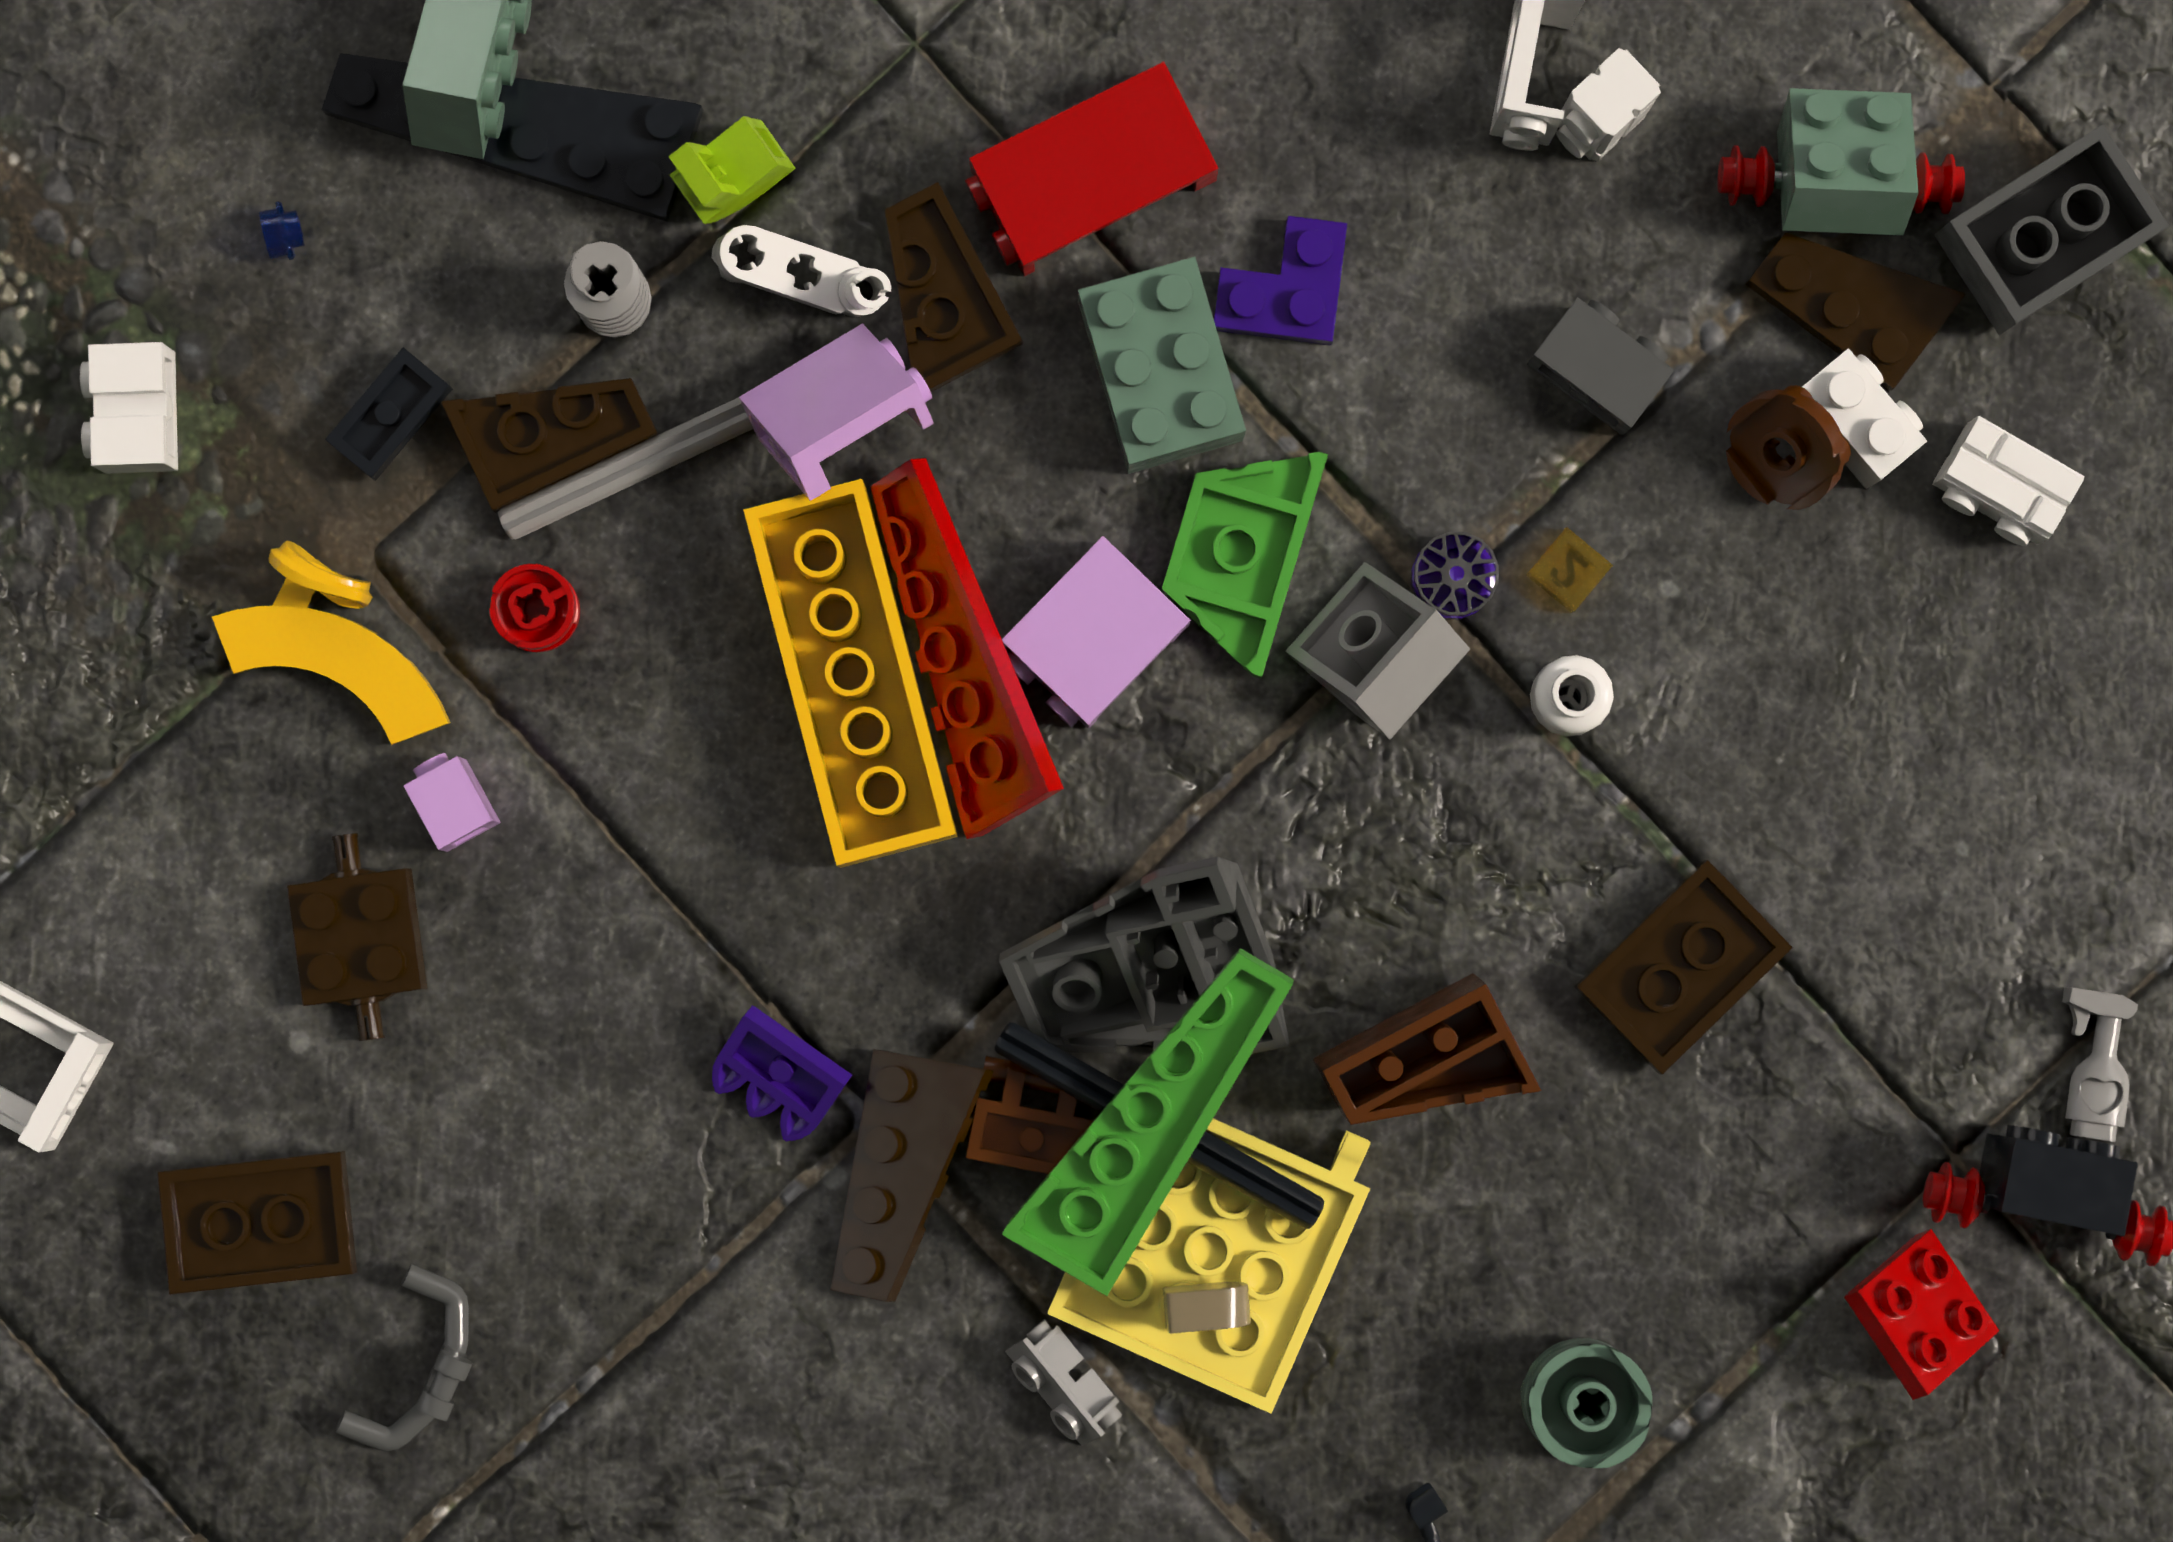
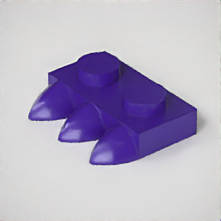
[712,1005,852,1142]

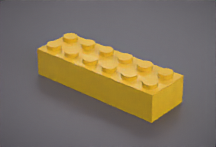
[743,479,958,868]

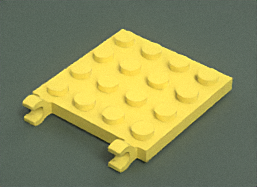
[1047,1118,1371,1414]

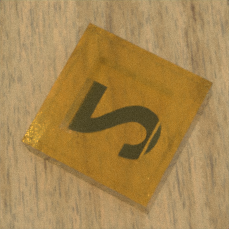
[1526,527,1613,613]

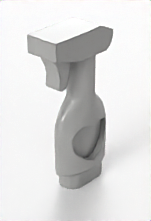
[2062,987,2138,1142]

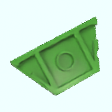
[1161,452,1328,679]

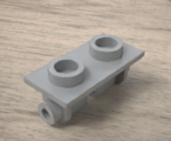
[1005,1319,1122,1446]

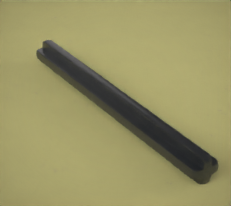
[994,1022,1324,1229]

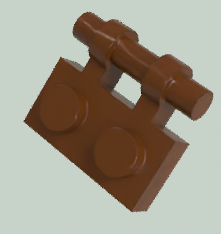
[966,1055,1094,1174]

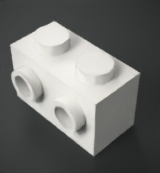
[1802,348,1927,489]

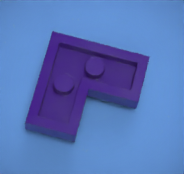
[1214,216,1347,345]

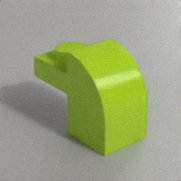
[669,116,796,224]

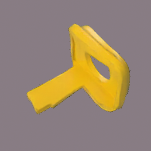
[269,541,373,609]

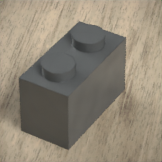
[1527,297,1675,436]

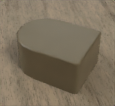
[1163,1282,1251,1333]

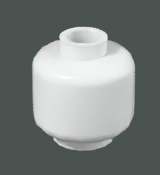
[1530,655,1614,736]

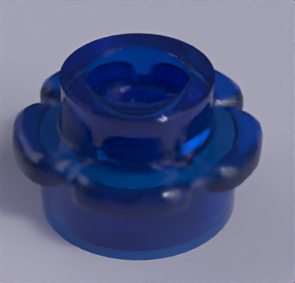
[259,201,305,261]

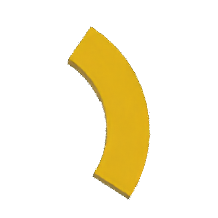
[212,605,451,745]

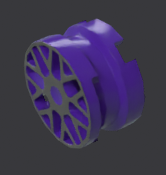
[1411,532,1499,620]

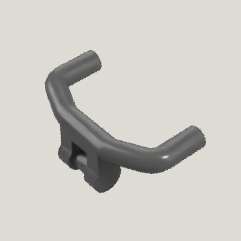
[335,1264,473,1451]

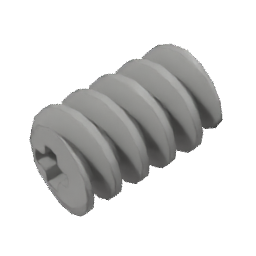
[564,241,652,338]

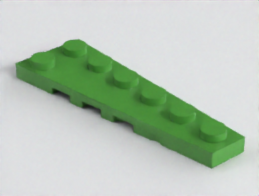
[1002,948,1294,1296]

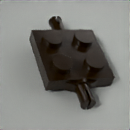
[287,833,428,1041]

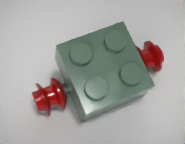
[1718,88,1965,235]

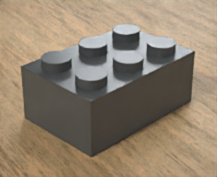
[1934,124,2169,336]

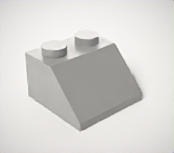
[1285,562,1470,739]

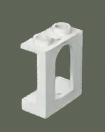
[1489,0,1585,151]
[0,981,114,1152]

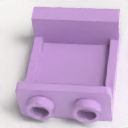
[739,323,934,501]
[1002,536,1191,729]

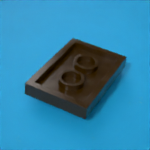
[1574,860,1793,1075]
[158,1151,357,1294]

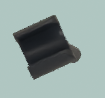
[1405,1483,1448,1542]

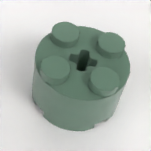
[1520,1338,1653,1469]

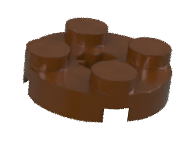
[1726,385,1851,510]

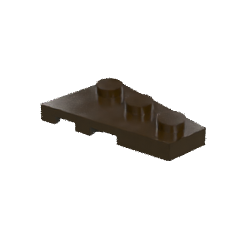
[885,182,1023,392]
[1746,233,1966,392]
[441,378,659,513]

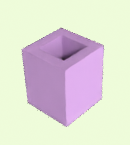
[403,753,501,852]

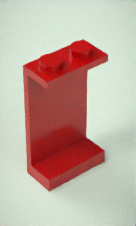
[964,62,1219,276]

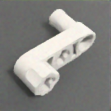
[712,225,891,317]

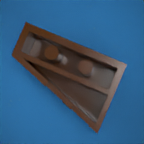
[1313,973,1542,1125]

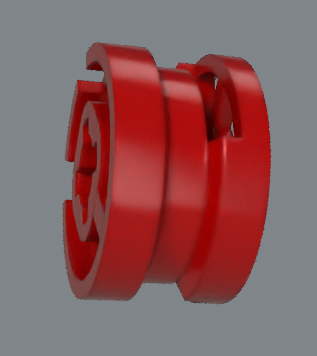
[489,564,580,653]

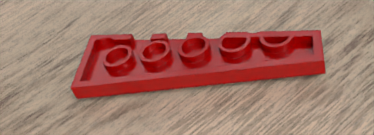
[870,458,1064,839]

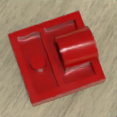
[1844,1229,2000,1400]

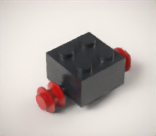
[1923,1125,2173,1267]

